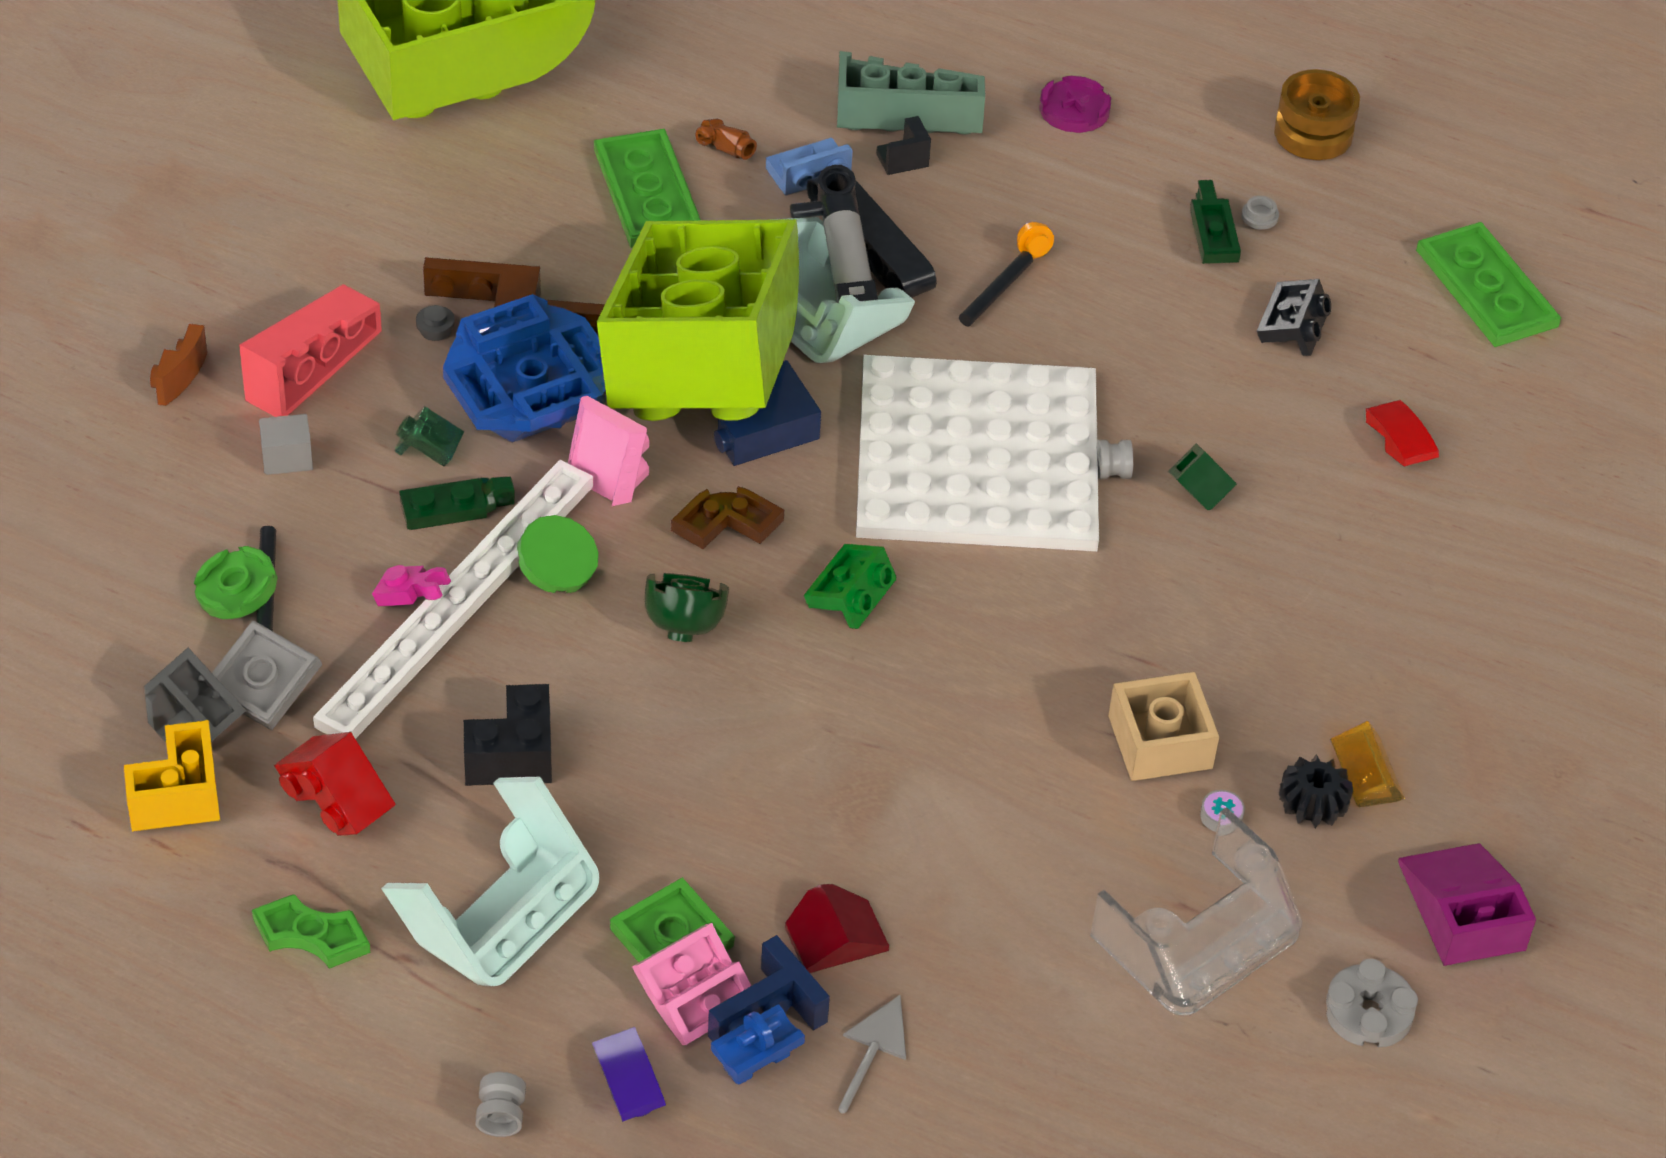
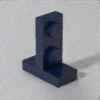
[708,935,830,1042]

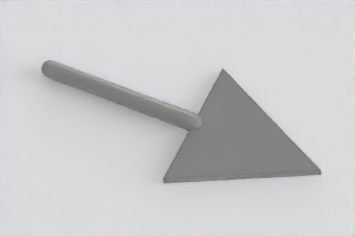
[838,995,906,1113]

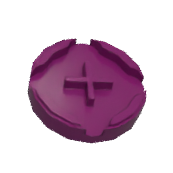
[1039,75,1111,133]

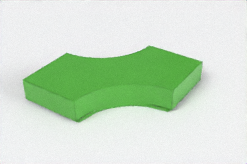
[252,894,371,969]

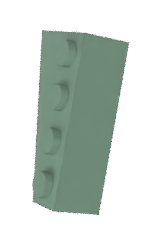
[837,51,985,135]

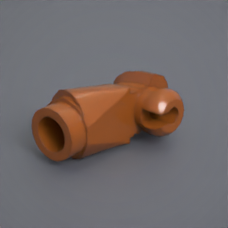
[695,118,757,160]

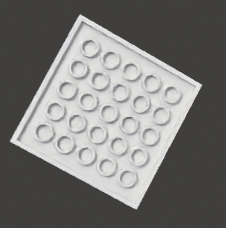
[856,355,1099,551]

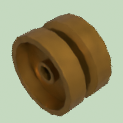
[1274,69,1361,160]

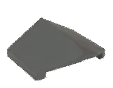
[144,647,246,742]

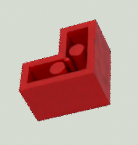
[274,732,396,836]

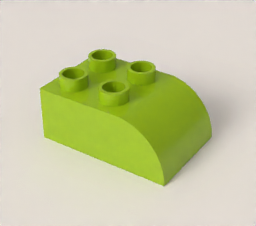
[338,0,595,120]
[597,219,799,421]

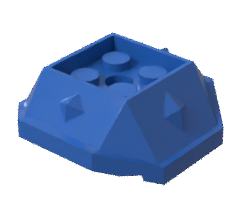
[443,294,607,442]

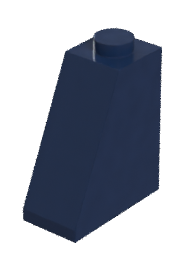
[714,360,821,466]

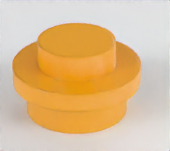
[1017,222,1054,259]

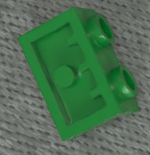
[803,544,897,629]

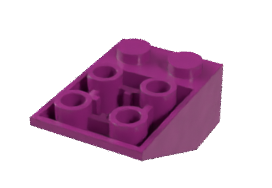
[1398,843,1536,966]

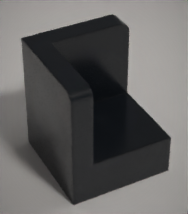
[876,116,931,175]

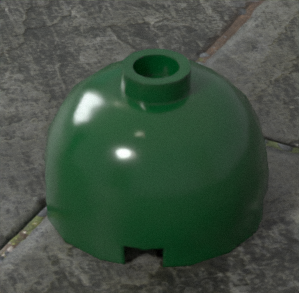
[645,573,729,642]

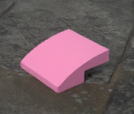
[632,923,751,1045]

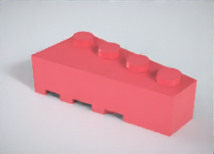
[239,284,382,417]

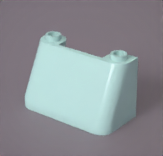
[770,217,915,363]

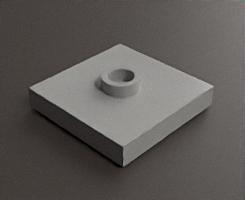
[212,620,322,730]

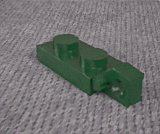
[1190,180,1241,264]
[399,477,515,530]

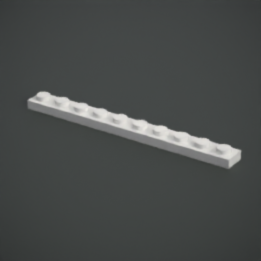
[313,460,593,739]

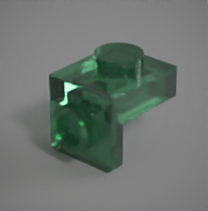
[394,406,464,467]

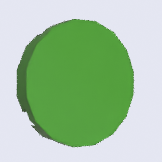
[517,515,599,594]
[194,546,278,619]

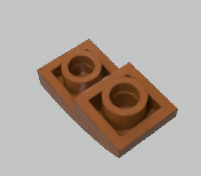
[150,324,207,406]

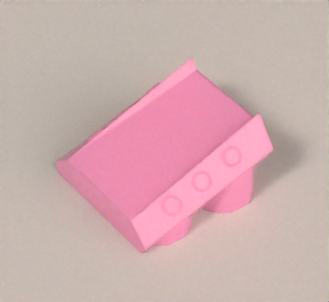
[568,396,649,506]

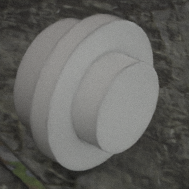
[1241,196,1279,230]

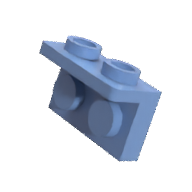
[766,138,853,196]

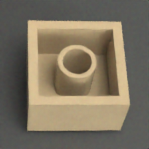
[1108,672,1219,781]

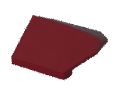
[785,884,889,973]

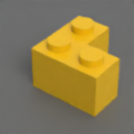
[124,720,220,832]

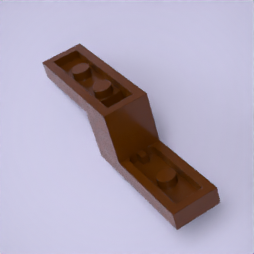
[423,257,605,337]

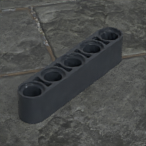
[806,176,937,298]

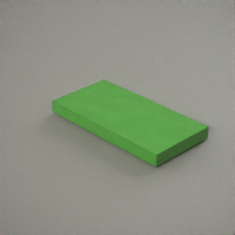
[594,129,701,248]
[1416,222,1561,347]

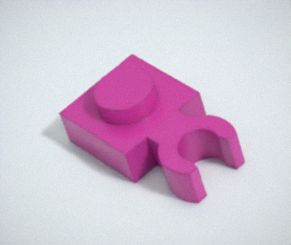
[372,565,451,607]

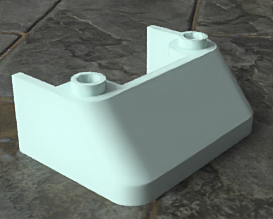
[381,777,599,986]

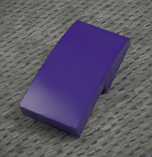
[592,1027,666,1122]

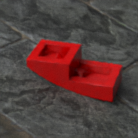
[1366,400,1439,467]

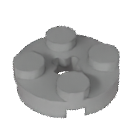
[1326,959,1418,1047]

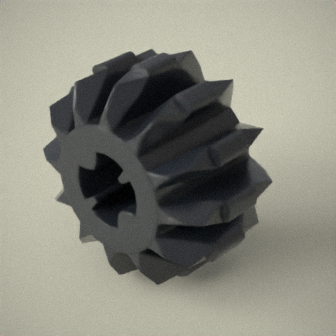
[1279,754,1353,829]

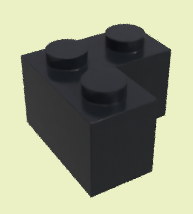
[463,684,552,786]

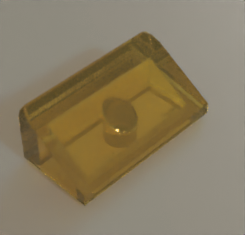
[1330,721,1405,808]

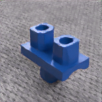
[711,1004,805,1085]

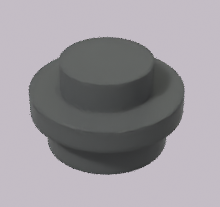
[416,305,455,341]

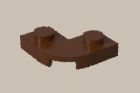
[671,486,785,549]

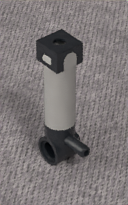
[790,165,878,303]

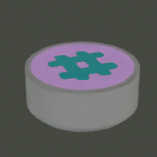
[1200,790,1245,833]

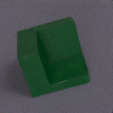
[1168,443,1237,510]

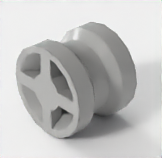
[1096,440,1133,479]

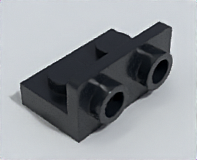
[1257,279,1331,356]

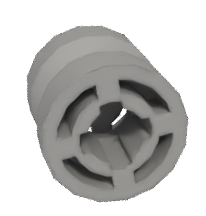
[476,1072,526,1137]

